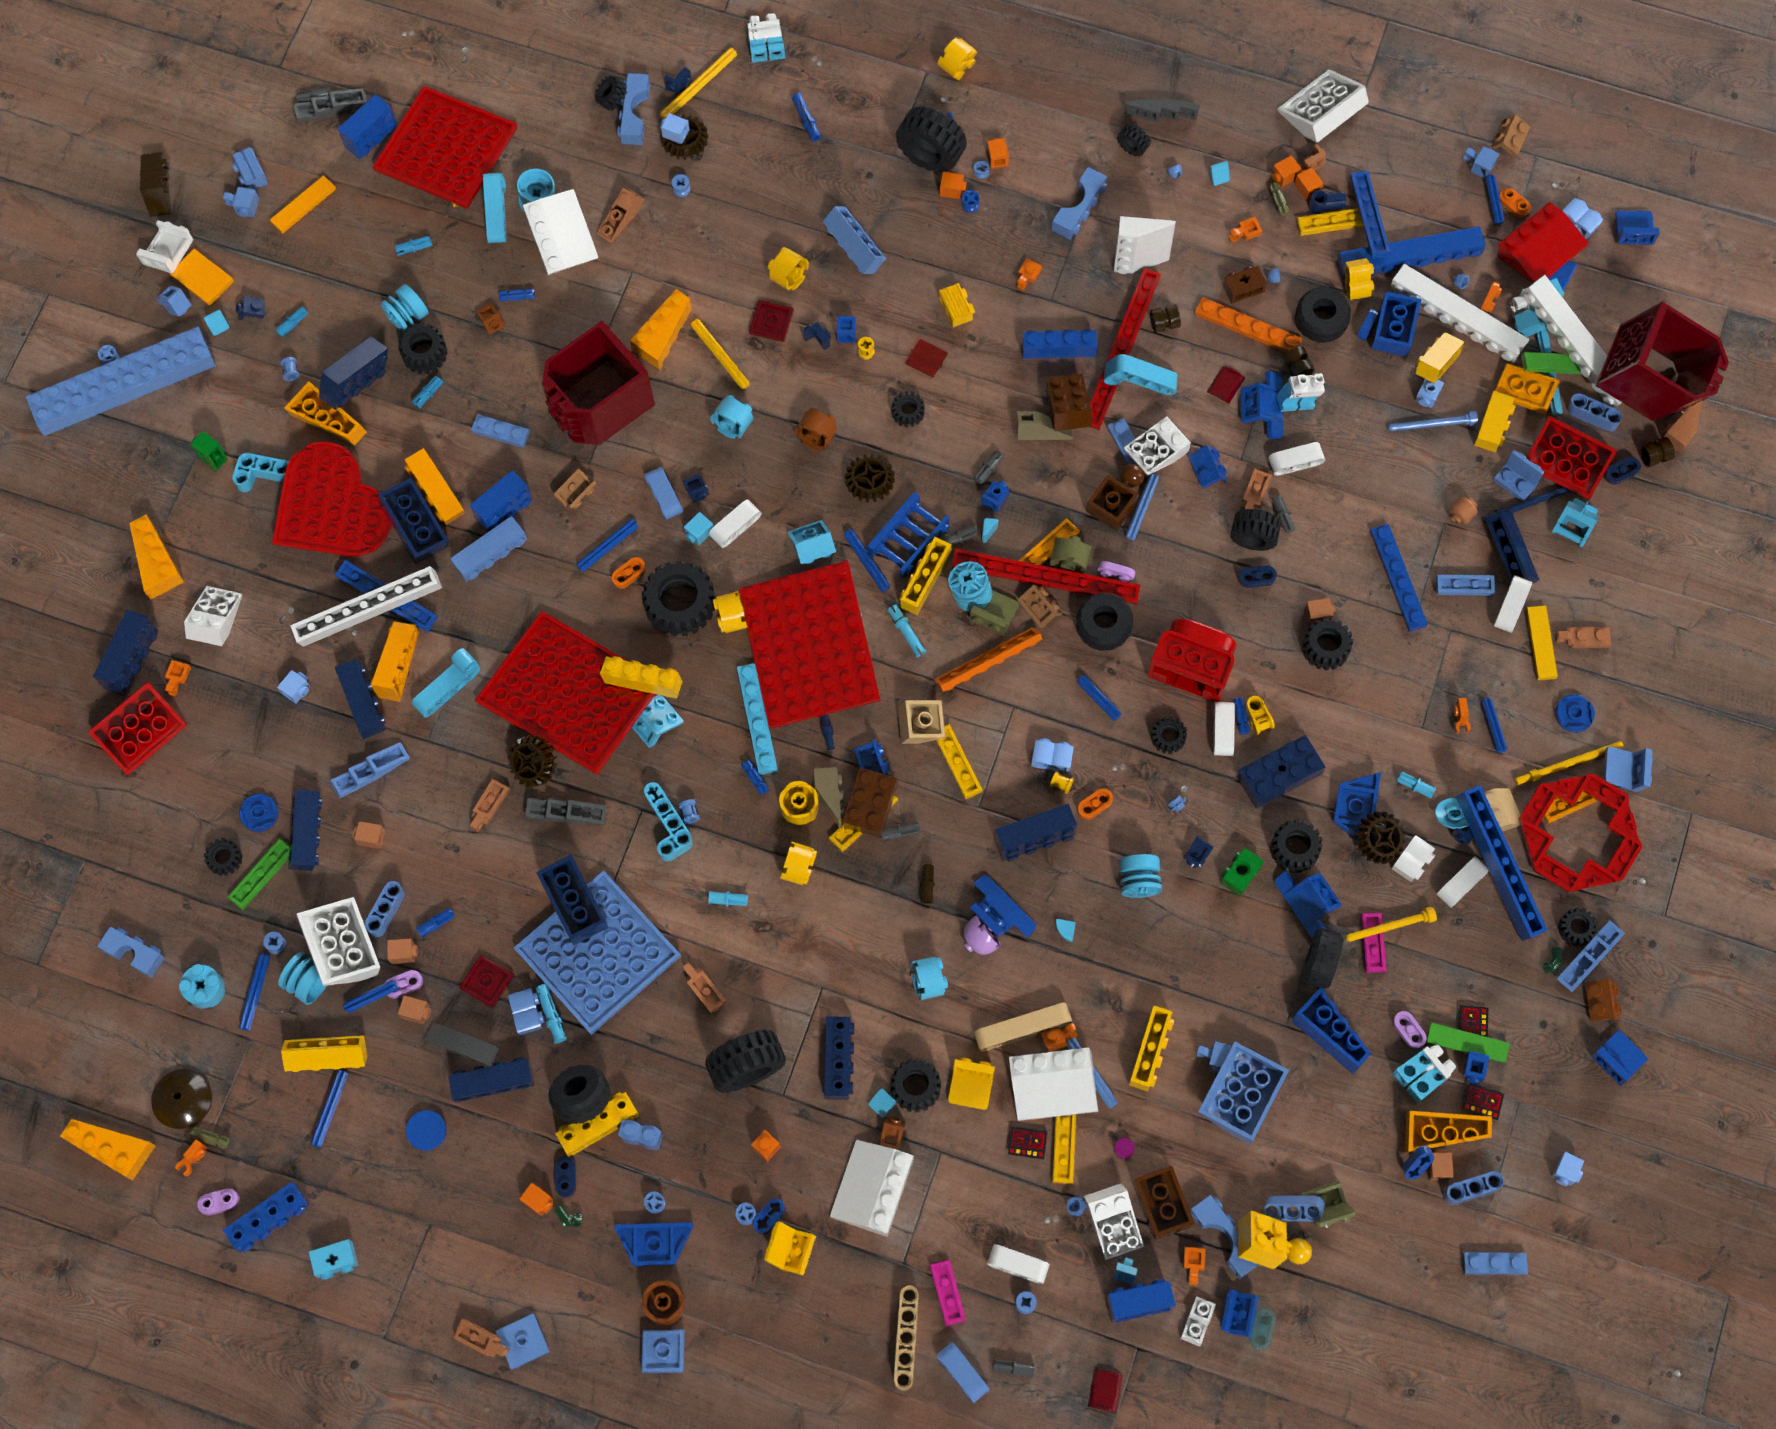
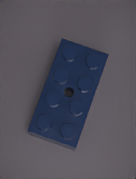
[319,337,388,410]
[378,478,449,564]
[93,609,158,697]
[1236,734,1325,809]
[994,803,1077,862]
[536,854,609,946]

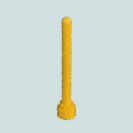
[1345,906,1437,942]

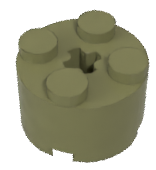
[1050,536,1092,574]

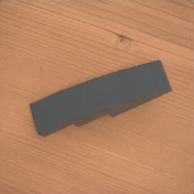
[292,88,367,122]
[1125,99,1200,123]
[524,798,607,825]
[424,1022,499,1067]

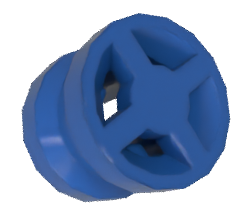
[962,190,980,213]

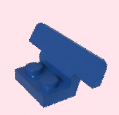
[1241,371,1283,440]
[1275,871,1342,939]
[970,875,1036,938]

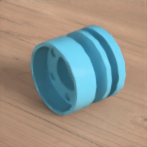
[517,169,555,212]
[380,284,429,333]
[948,561,993,612]
[1119,854,1162,898]
[278,952,326,1005]

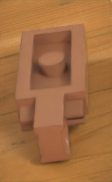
[1241,469,1272,510]
[1556,627,1611,648]
[470,779,510,832]
[683,962,727,1014]
[453,1319,510,1357]

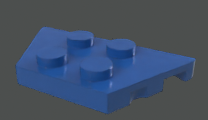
[1333,772,1381,839]
[614,1222,694,1267]

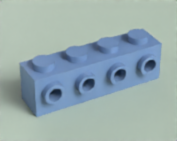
[823,207,886,274]
[450,516,527,582]

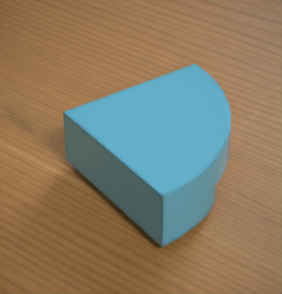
[1056,919,1076,943]

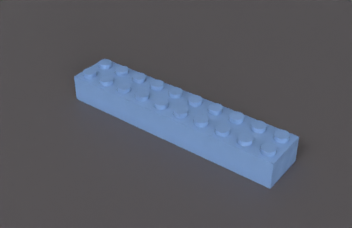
[25,327,216,436]

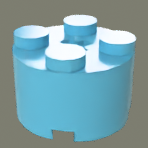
[710,395,753,439]
[910,956,948,1001]
[179,964,225,1009]

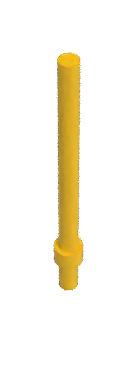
[1514,741,1624,785]

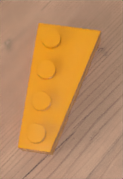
[284,381,367,446]
[129,515,184,600]
[1405,1111,1492,1153]

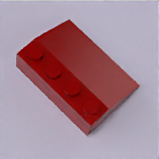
[1497,202,1589,284]
[1526,416,1617,500]
[87,682,187,776]

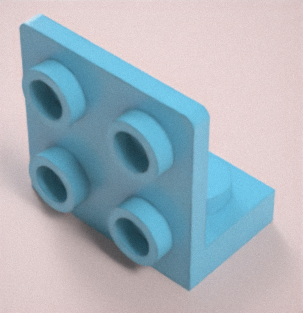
[632,695,684,748]

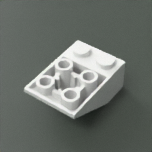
[1124,416,1191,475]
[184,586,242,646]
[1083,1183,1144,1260]

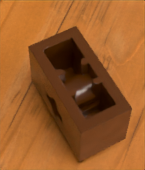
[1223,266,1267,304]

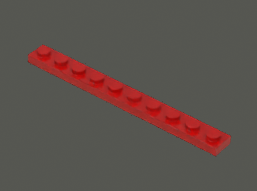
[1090,268,1161,431]
[952,549,1141,605]

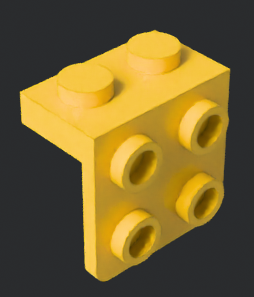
[948,1058,995,1110]
[764,1221,816,1276]

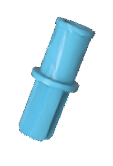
[1397,772,1436,799]
[708,891,748,907]

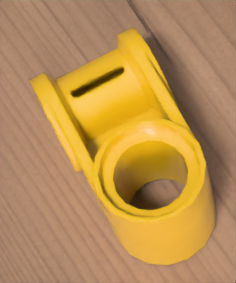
[1245,696,1275,735]

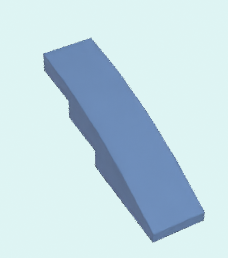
[330,742,410,799]
[1557,920,1625,992]

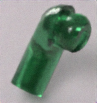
[1543,947,1563,974]
[554,1206,583,1227]

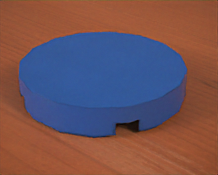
[1555,694,1595,733]
[239,793,279,832]
[406,1110,447,1151]

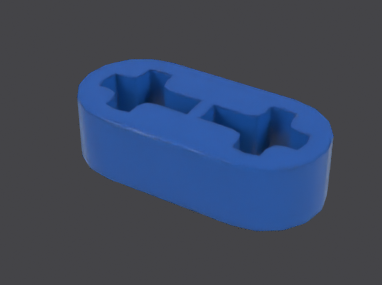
[1357,308,1380,341]
[1402,1146,1434,1180]
[753,1199,785,1234]

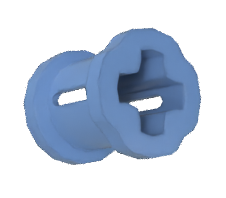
[280,357,299,381]
[679,799,700,824]

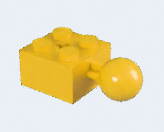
[1238,1210,1312,1269]

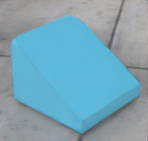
[1209,161,1230,186]
[204,310,229,336]
[982,518,999,543]
[868,1088,896,1118]

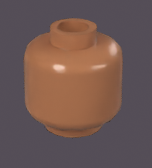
[1449,496,1478,525]

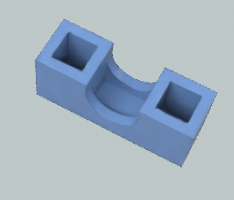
[97,927,165,978]

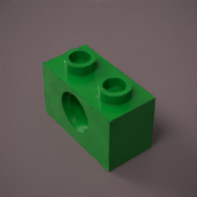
[190,431,228,472]
[1221,848,1264,897]

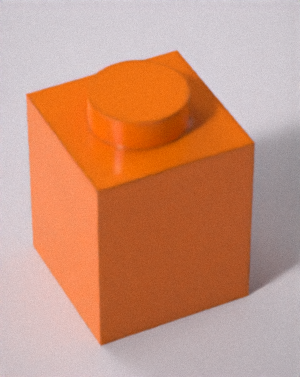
[987,138,1009,169]
[1271,155,1302,188]
[1295,168,1323,200]
[940,172,967,199]
[751,1130,781,1162]
[519,1183,553,1216]

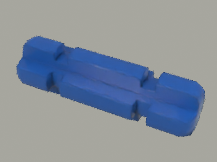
[499,288,535,302]
[1233,697,1250,735]
[741,760,769,795]

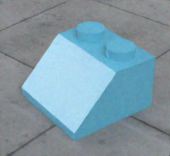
[787,520,836,564]

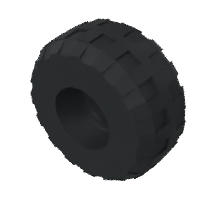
[1295,287,1351,343]
[1076,593,1133,651]
[1302,928,1344,989]
[548,1064,611,1124]

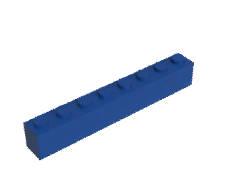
[1337,226,1486,280]
[1455,785,1548,941]

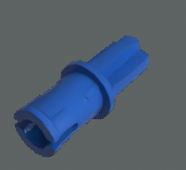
[416,908,455,938]

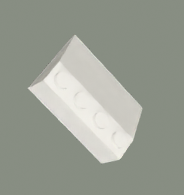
[1278,69,1369,143]
[522,189,599,276]
[1114,216,1176,274]
[296,897,380,986]
[1009,1047,1098,1121]
[830,1140,914,1237]

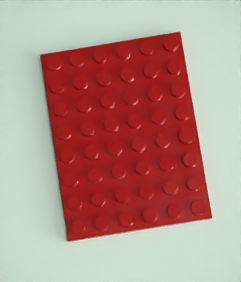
[739,560,881,729]
[475,611,656,775]

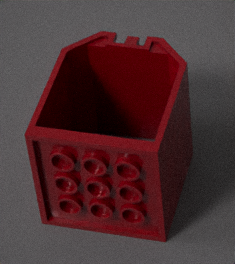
[1595,301,1729,421]
[542,320,655,445]

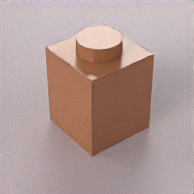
[1305,598,1336,626]
[353,822,385,849]
[387,939,418,964]
[398,995,431,1025]
[1428,1149,1454,1180]

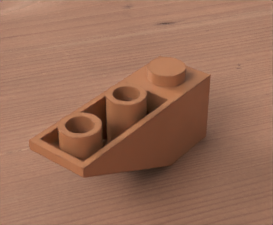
[597,187,645,243]
[1664,401,1702,453]

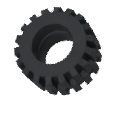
[398,323,447,374]
[1230,509,1281,551]
[1302,618,1353,670]
[1270,819,1322,873]
[890,1058,941,1113]

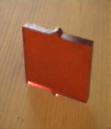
[905,339,948,378]

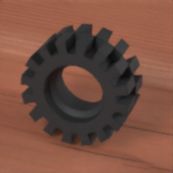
[594,75,627,111]
[1116,123,1151,157]
[891,391,925,428]
[1151,716,1187,754]
[204,838,243,876]
[1558,907,1598,946]

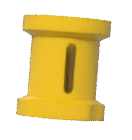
[858,337,874,360]
[1049,771,1074,794]

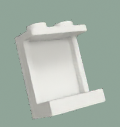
[136,220,194,274]

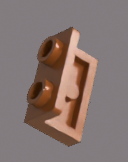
[1585,978,1622,1023]

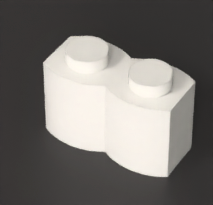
[1392,835,1435,882]

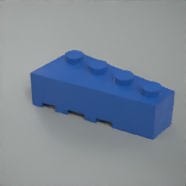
[1292,988,1371,1074]

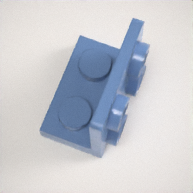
[1493,450,1544,502]

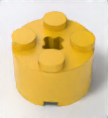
[937,37,977,81]
[768,247,809,291]
[713,591,748,633]
[779,781,819,825]
[780,842,817,886]

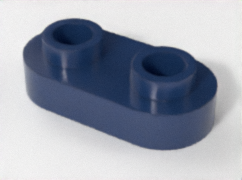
[1605,457,1641,485]
[1238,566,1277,588]
[555,1156,576,1198]

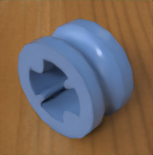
[974,161,990,179]

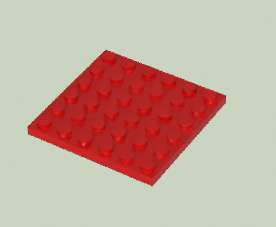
[373,86,518,209]

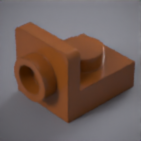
[475,303,505,335]
[879,1117,906,1151]

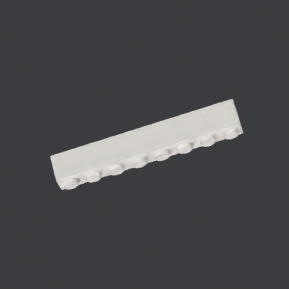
[1390,264,1529,363]
[1521,275,1622,408]
[290,566,442,647]

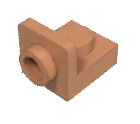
[1302,144,1327,170]

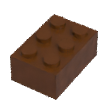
[1046,373,1091,431]
[843,768,898,838]
[1132,1165,1195,1241]

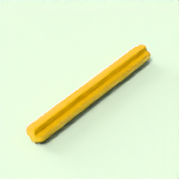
[691,319,750,390]

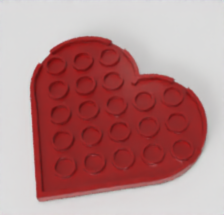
[272,442,392,557]

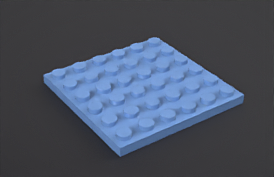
[514,870,681,1035]

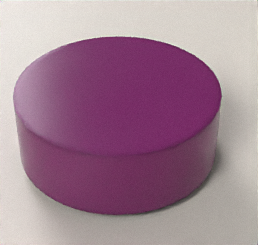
[1114,1138,1135,1160]

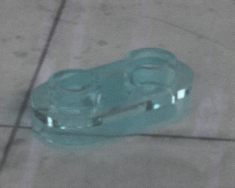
[1250,1308,1276,1351]

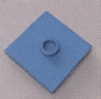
[495,1313,550,1370]
[642,1330,685,1373]

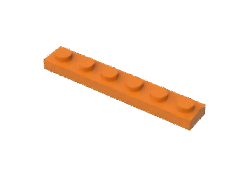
[1194,297,1303,353]
[934,627,1042,692]

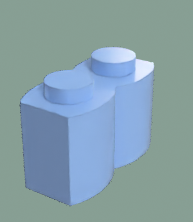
[1563,198,1603,240]
[1031,738,1074,773]

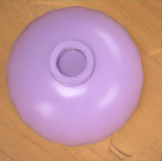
[964,915,1001,955]

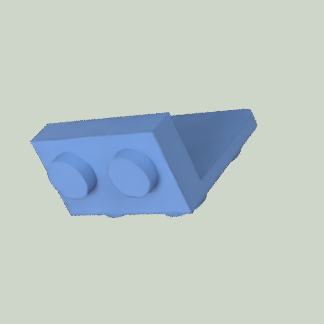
[1604,747,1653,792]

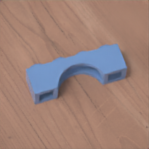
[617,73,650,145]
[1052,167,1107,240]
[1190,1195,1259,1279]

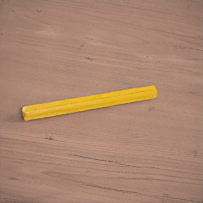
[659,47,737,119]

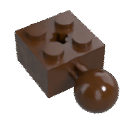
[1086,463,1145,531]

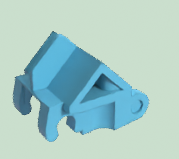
[1552,498,1600,548]

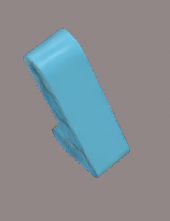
[483,173,507,243]
[1104,354,1178,395]
[232,453,289,492]
[411,648,480,718]
[644,782,693,862]

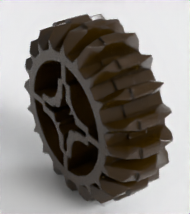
[660,113,708,160]
[845,454,895,503]
[507,735,558,787]
[1354,811,1406,864]

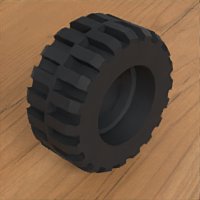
[896,106,967,173]
[642,561,716,637]
[705,1029,786,1093]

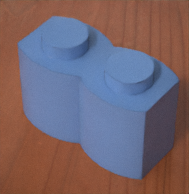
[508,988,545,1035]
[618,1120,663,1150]

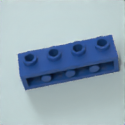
[1022,329,1097,359]
[223,1182,309,1253]

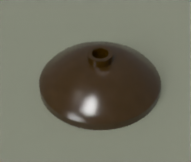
[151,1069,212,1129]

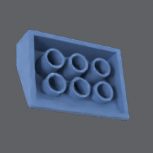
[1198,1042,1289,1145]

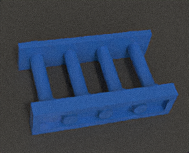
[867,492,950,579]

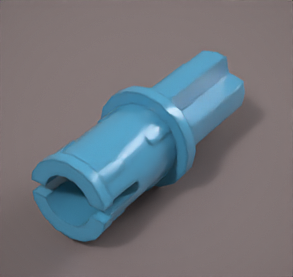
[395,236,432,256]
[275,307,308,338]
[411,376,443,409]

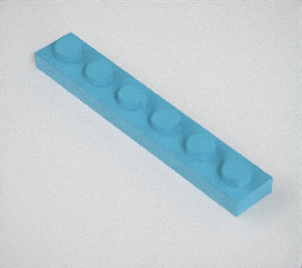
[737,663,778,775]

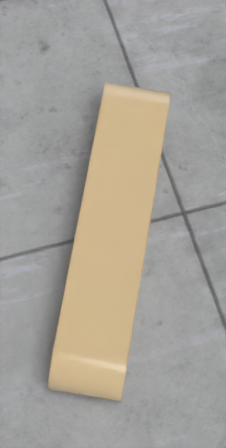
[974,1003,1073,1052]
[894,1285,919,1391]

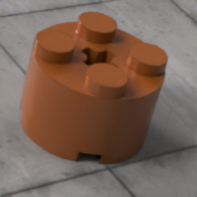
[794,408,837,451]
[642,1281,686,1326]

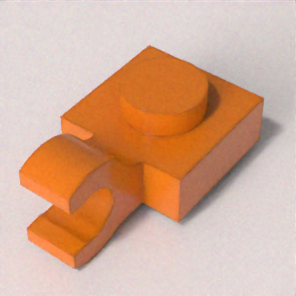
[1228,217,1263,242]
[1017,259,1043,291]
[165,660,191,696]
[1453,698,1471,734]
[1041,1024,1078,1052]
[175,1139,207,1177]
[1183,1247,1206,1286]

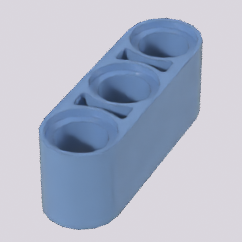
[1567,393,1623,432]
[644,467,683,520]
[365,881,405,937]
[1443,1171,1504,1205]
[1263,1196,1325,1221]
[936,1342,990,1403]

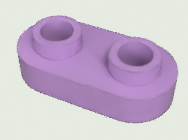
[1097,561,1136,582]
[385,970,423,999]
[1393,1011,1426,1049]
[197,1189,240,1216]

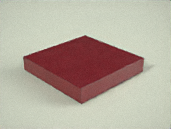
[749,300,794,342]
[459,954,514,1009]

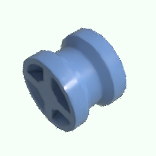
[672,174,691,197]
[98,345,120,365]
[263,932,287,955]
[644,1191,665,1214]
[735,1203,757,1225]
[1015,1292,1037,1314]

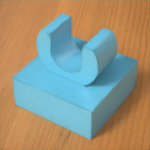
[1113,1257,1138,1285]

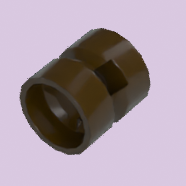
[1150,304,1181,333]
[1283,346,1315,377]
[1639,437,1675,468]

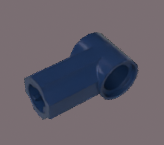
[1308,190,1346,214]

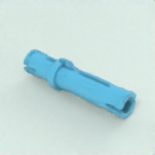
[887,604,926,657]
[536,984,566,1043]

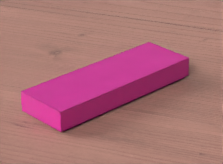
[1361,913,1386,973]
[930,1259,966,1326]

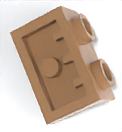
[1017,585,1062,628]

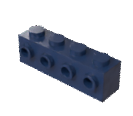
[1486,511,1540,584]
[335,659,386,739]
[288,789,322,871]
[824,1016,855,1100]
[448,1057,534,1103]

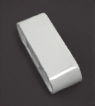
[1268,442,1325,476]
[709,500,761,548]
[1494,575,1532,633]
[1213,702,1235,756]
[1436,856,1489,908]
[987,1244,1050,1285]

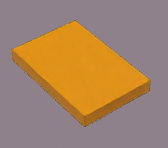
[169,249,234,306]
[1495,363,1560,414]

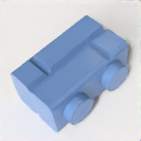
[232,147,268,189]

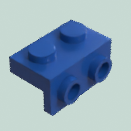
[1188,445,1227,489]
[854,739,890,775]
[1220,1289,1259,1338]

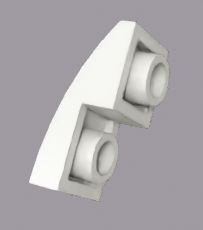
[1181,1296,1216,1347]

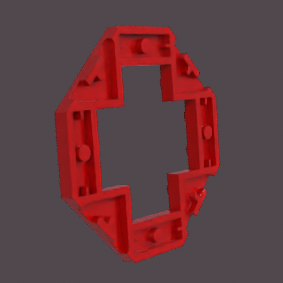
[1519,773,1642,892]

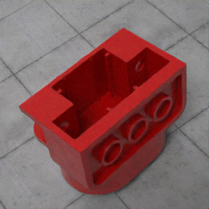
[1148,618,1237,702]

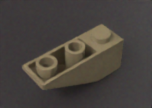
[1016,411,1073,441]
[814,767,845,828]

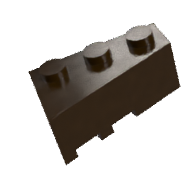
[140,152,171,217]

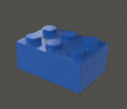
[338,94,397,160]
[1371,291,1422,357]
[469,470,532,533]
[1106,1279,1176,1323]

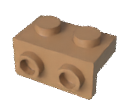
[1492,114,1530,157]
[552,468,596,510]

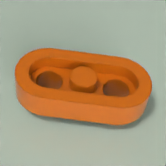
[1499,188,1531,219]
[1480,281,1502,313]
[612,557,646,589]
[1078,788,1113,820]

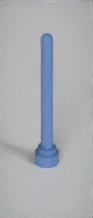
[1388,411,1478,431]

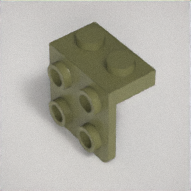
[970,590,1019,636]
[1300,1181,1356,1228]

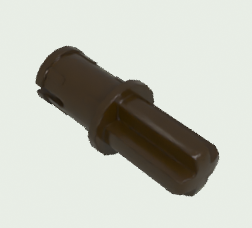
[920,864,935,904]

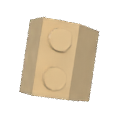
[898,700,945,744]
[1484,788,1521,832]

